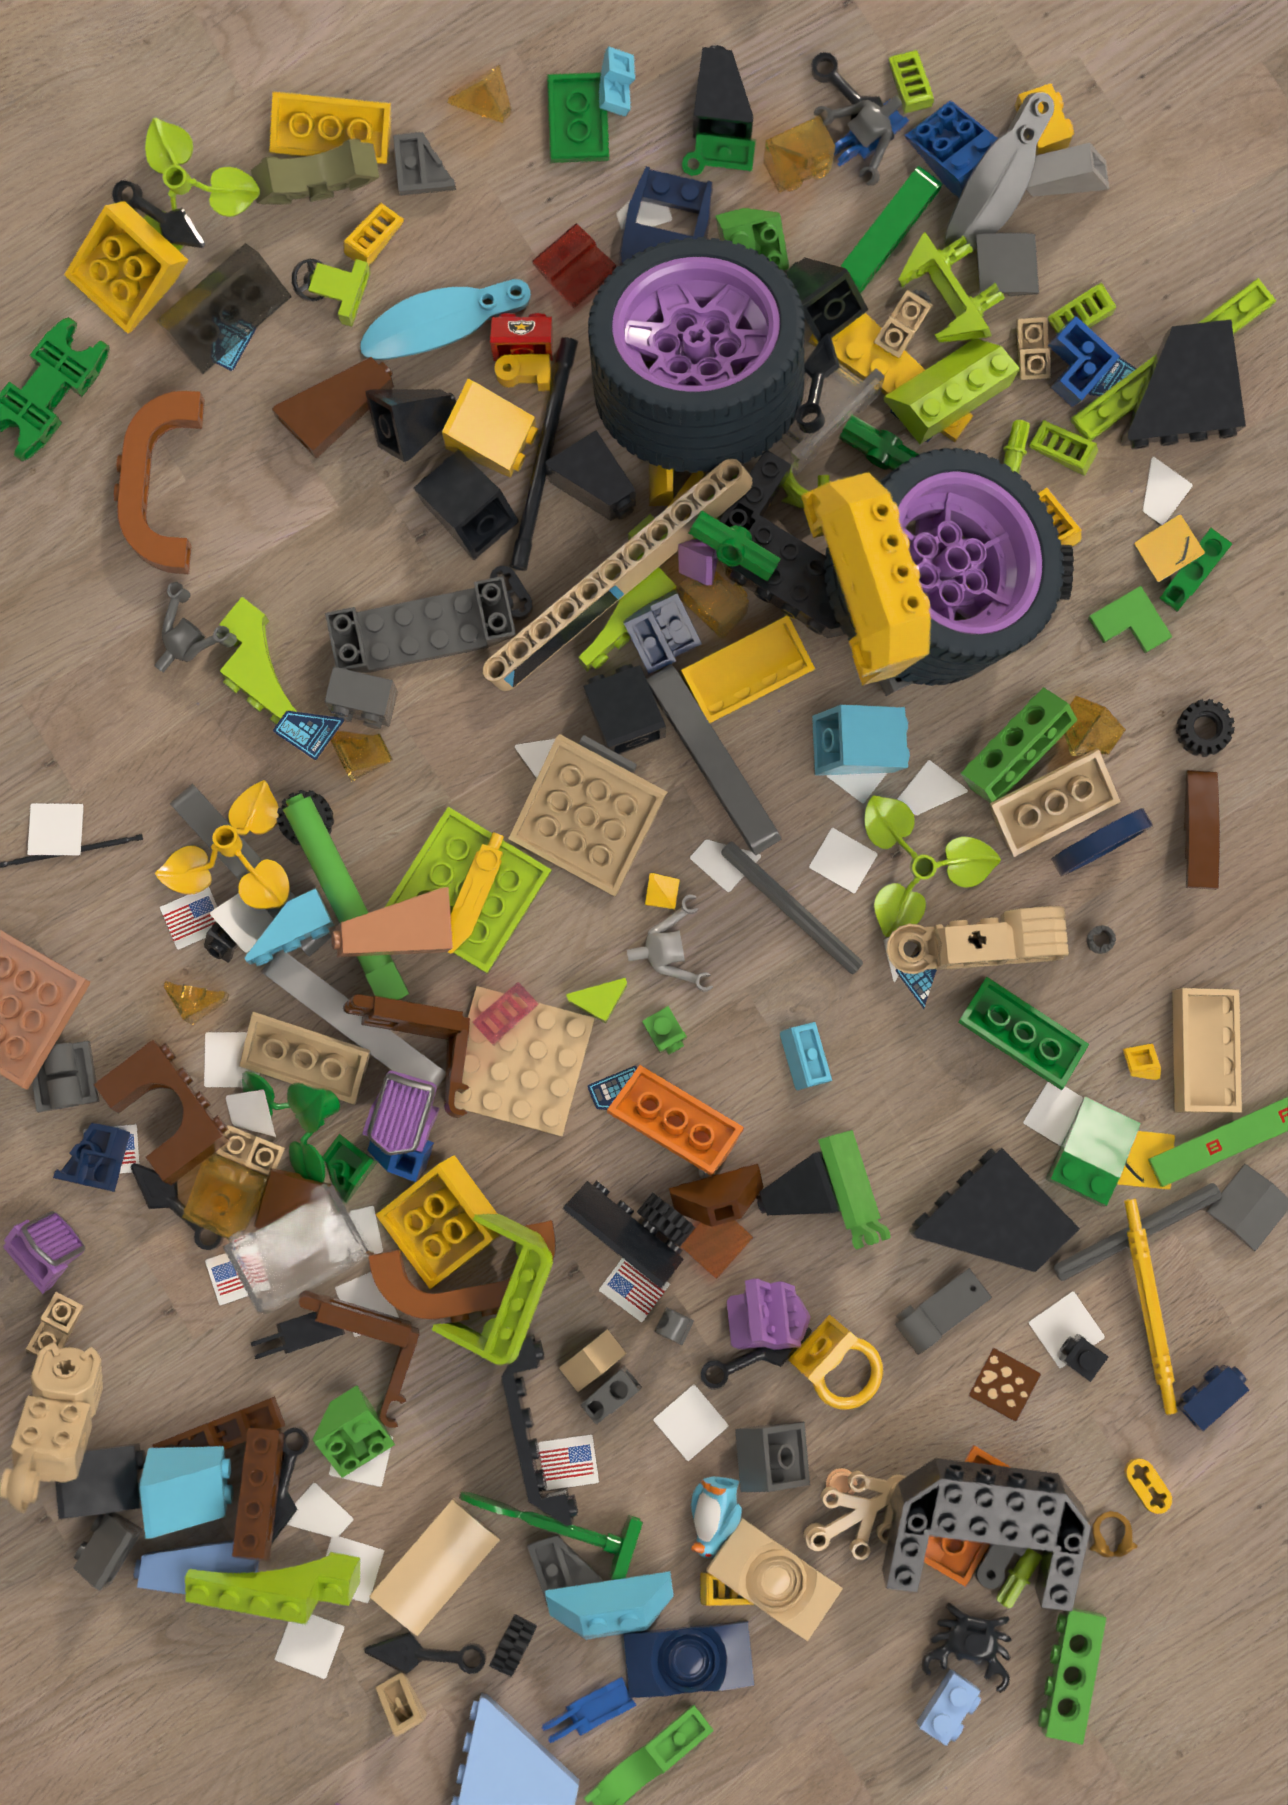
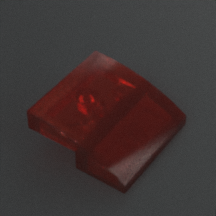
[532,223,617,308]

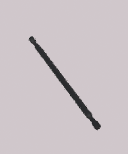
[0,834,143,868]

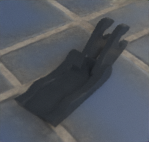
[251,1312,345,1359]

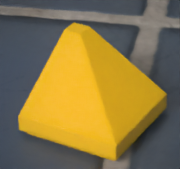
[645,873,680,910]
[1123,1043,1161,1080]

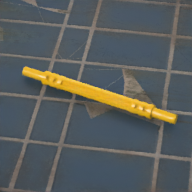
[1124,1198,1178,1415]

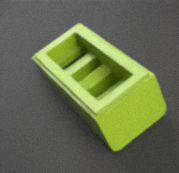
[888,50,934,114]
[1048,283,1116,334]
[1029,420,1098,476]

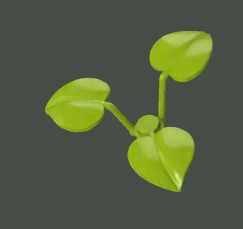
[144,118,260,251]
[864,795,1001,937]

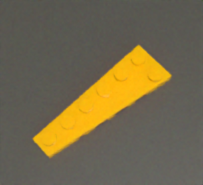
[809,313,973,442]

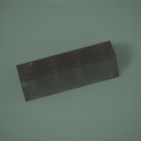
[156,243,292,374]

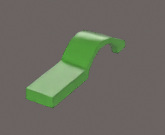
[583,1705,714,1805]

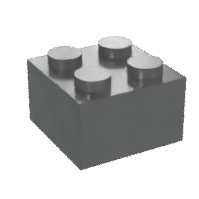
[324,667,398,729]

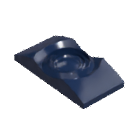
[623,1621,754,1698]

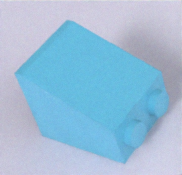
[812,705,910,776]
[139,1446,233,1538]

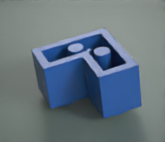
[1047,316,1120,407]

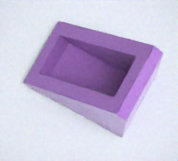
[678,538,718,585]

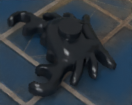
[921,1603,1011,1693]

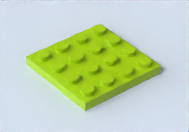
[384,807,552,974]

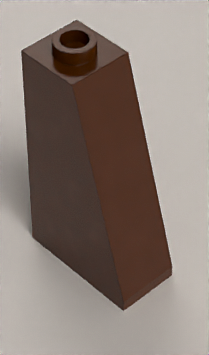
[272,357,394,459]

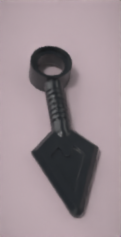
[811,52,895,140]
[112,180,205,248]
[795,333,840,434]
[131,1163,224,1250]
[700,1327,812,1390]
[271,1427,310,1544]
[364,1632,487,1675]

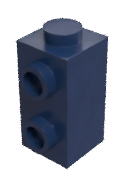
[1177,1365,1249,1431]

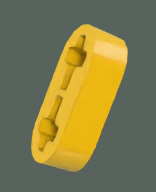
[1124,1458,1172,1514]

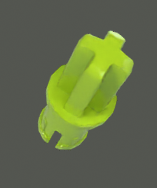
[1003,420,1030,474]
[996,1548,1042,1608]

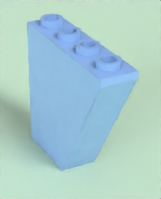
[452,1693,579,1805]

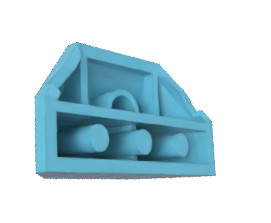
[545,1572,674,1640]

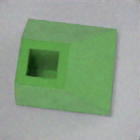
[715,208,790,270]
[313,1385,395,1478]

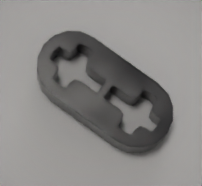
[490,566,533,620]

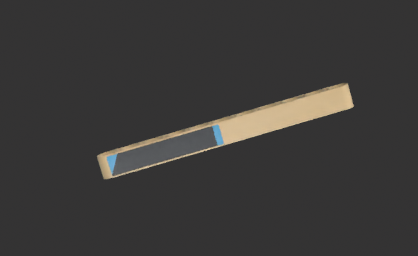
[483,459,752,691]

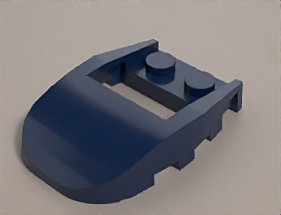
[619,166,713,266]

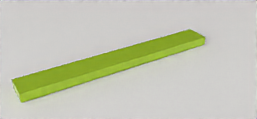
[1070,278,1277,441]

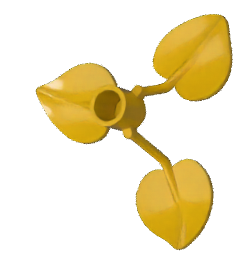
[155,780,290,909]

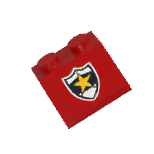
[490,313,553,361]

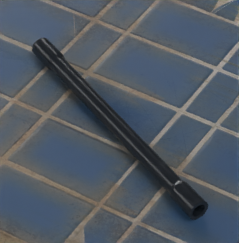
[509,337,578,571]

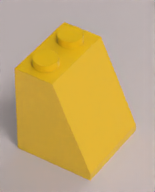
[442,379,538,478]

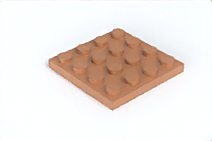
[0,930,91,1090]

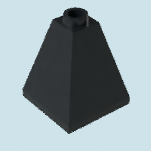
[786,257,869,343]
[365,389,457,462]
[756,1151,840,1216]

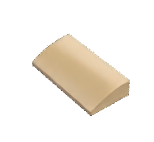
[1172,988,1242,1113]
[369,1498,500,1636]

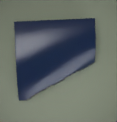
[53,1123,130,1192]

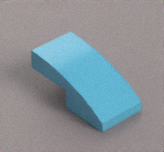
[599,46,635,116]

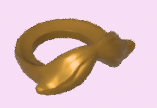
[1089,1511,1138,1558]

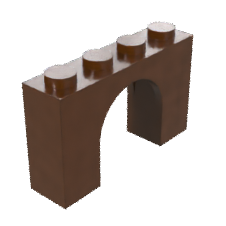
[93,1040,230,1186]

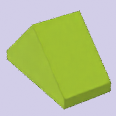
[566,978,627,1023]

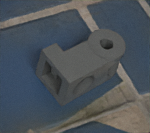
[655,1307,694,1346]
[580,1365,642,1425]
[975,1544,1027,1589]

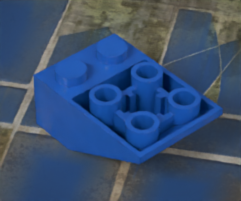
[905,100,998,198]

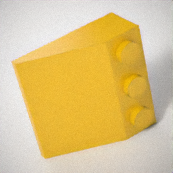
[64,201,189,334]
[376,1155,502,1289]

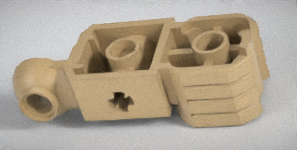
[887,906,1069,974]
[0,1342,103,1513]

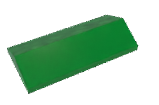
[958,977,1089,1091]

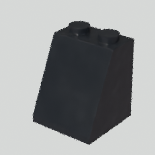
[692,45,754,139]
[545,430,636,521]
[414,449,519,560]
[583,664,666,754]
[55,1443,146,1520]

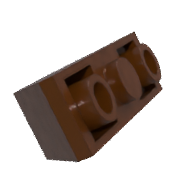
[669,1164,764,1227]

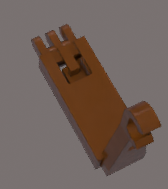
[343,994,470,1118]
[299,1290,420,1428]

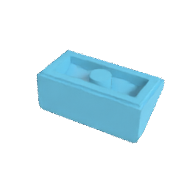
[780,1022,832,1090]

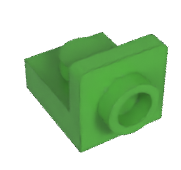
[642,1006,687,1055]

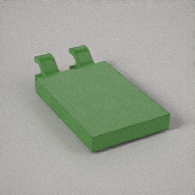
[818,1130,890,1250]

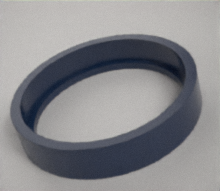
[1051,808,1153,877]

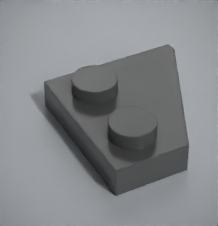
[393,132,456,196]
[527,1534,604,1606]

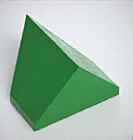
[322,1134,378,1211]

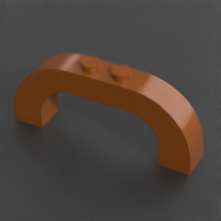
[114,391,205,575]
[368,1220,556,1323]

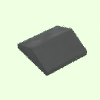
[1206,1164,1288,1251]

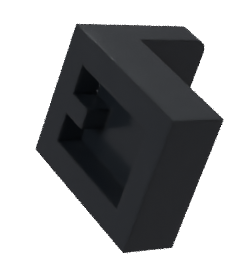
[204,922,238,963]
[1059,1334,1108,1382]

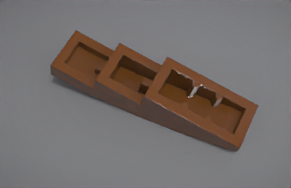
[1184,770,1220,890]
[152,1396,286,1450]

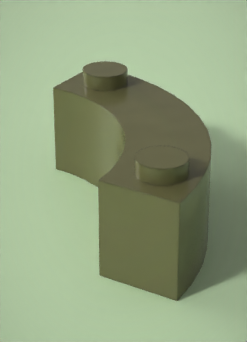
[251,139,380,205]

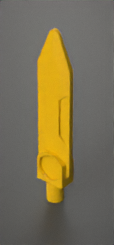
[447,832,504,954]

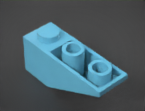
[245,889,334,966]

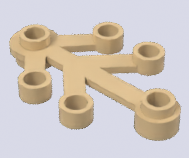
[803,1471,906,1560]

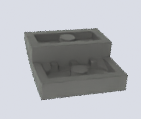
[976,233,1039,297]

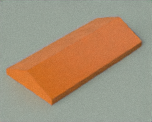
[607,1065,744,1176]
[924,1445,1010,1587]

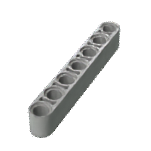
[261,950,446,1087]

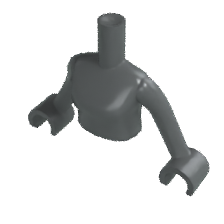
[814,95,903,186]
[154,582,237,673]

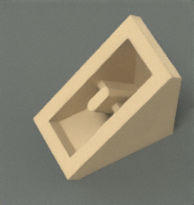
[559,1329,627,1392]
[375,1672,427,1737]

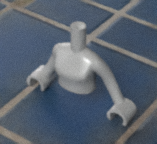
[627,895,713,992]

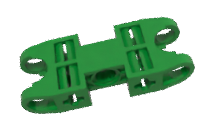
[0,317,110,462]

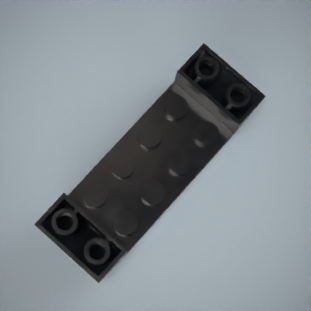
[501,1335,578,1526]

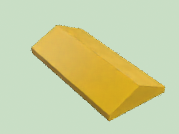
[270,91,391,164]

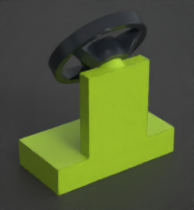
[291,259,371,327]

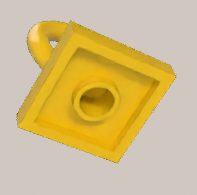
[788,1314,883,1410]

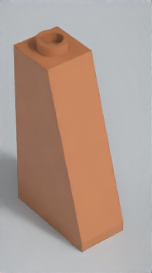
[331,887,453,957]

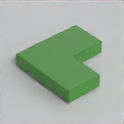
[1088,586,1172,654]

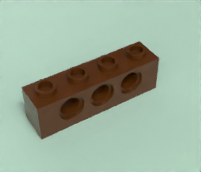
[232,1428,285,1562]

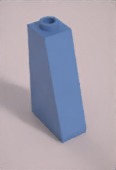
[134,1540,259,1594]

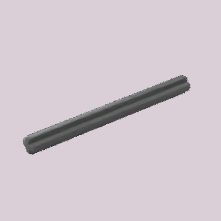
[721,842,863,974]
[1053,1183,1222,1281]

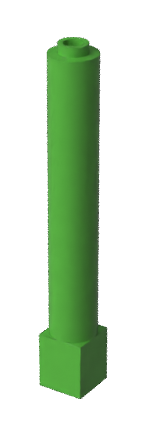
[283,793,410,1000]

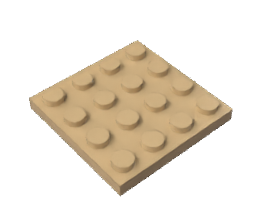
[509,734,668,896]
[444,986,595,1137]

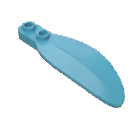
[361,279,531,360]

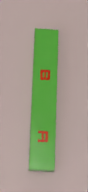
[1148,1097,1288,1187]

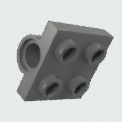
[32,1041,100,1113]

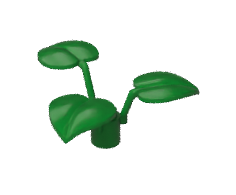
[242,1071,340,1183]

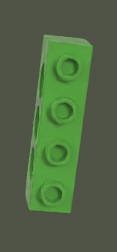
[961,687,1078,803]
[1038,1608,1107,1745]

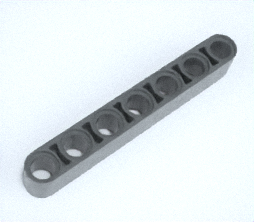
[646,664,781,856]
[170,783,331,957]

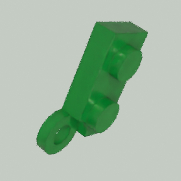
[682,132,756,176]

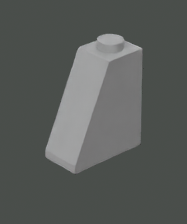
[1026,143,1109,196]

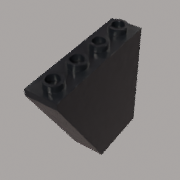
[1121,319,1246,450]
[910,1148,1080,1272]

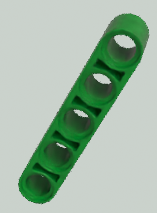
[840,166,943,294]

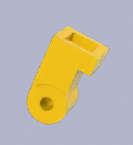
[494,354,551,391]

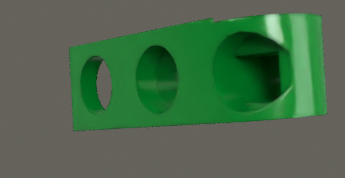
[1159,528,1232,612]

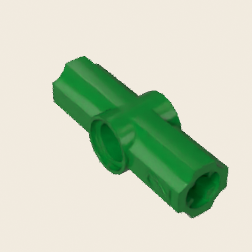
[839,415,918,471]
[688,511,781,581]

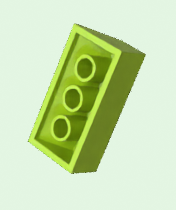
[883,339,1020,444]

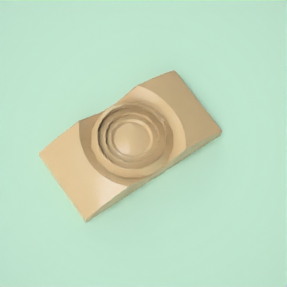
[706,1517,843,1641]

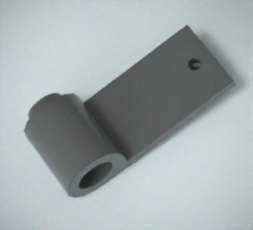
[895,1268,992,1355]

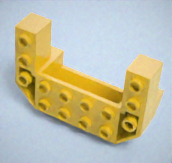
[801,472,930,686]

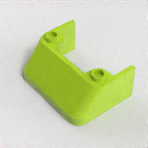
[432,1214,553,1365]

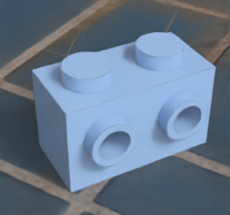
[916,1669,981,1746]

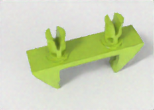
[898,232,1005,343]

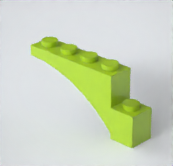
[578,514,677,672]
[219,597,297,725]
[185,1552,360,1625]

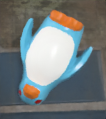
[691,1477,742,1559]

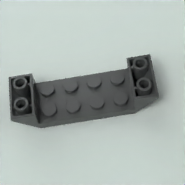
[325,576,516,673]

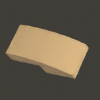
[874,289,933,358]
[1016,317,1051,380]
[216,1125,285,1175]
[26,1292,84,1356]

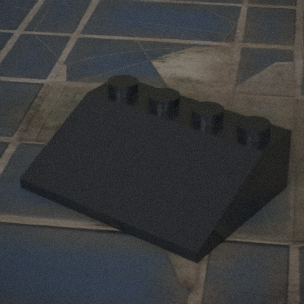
[562,1180,684,1289]

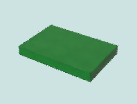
[547,72,609,163]

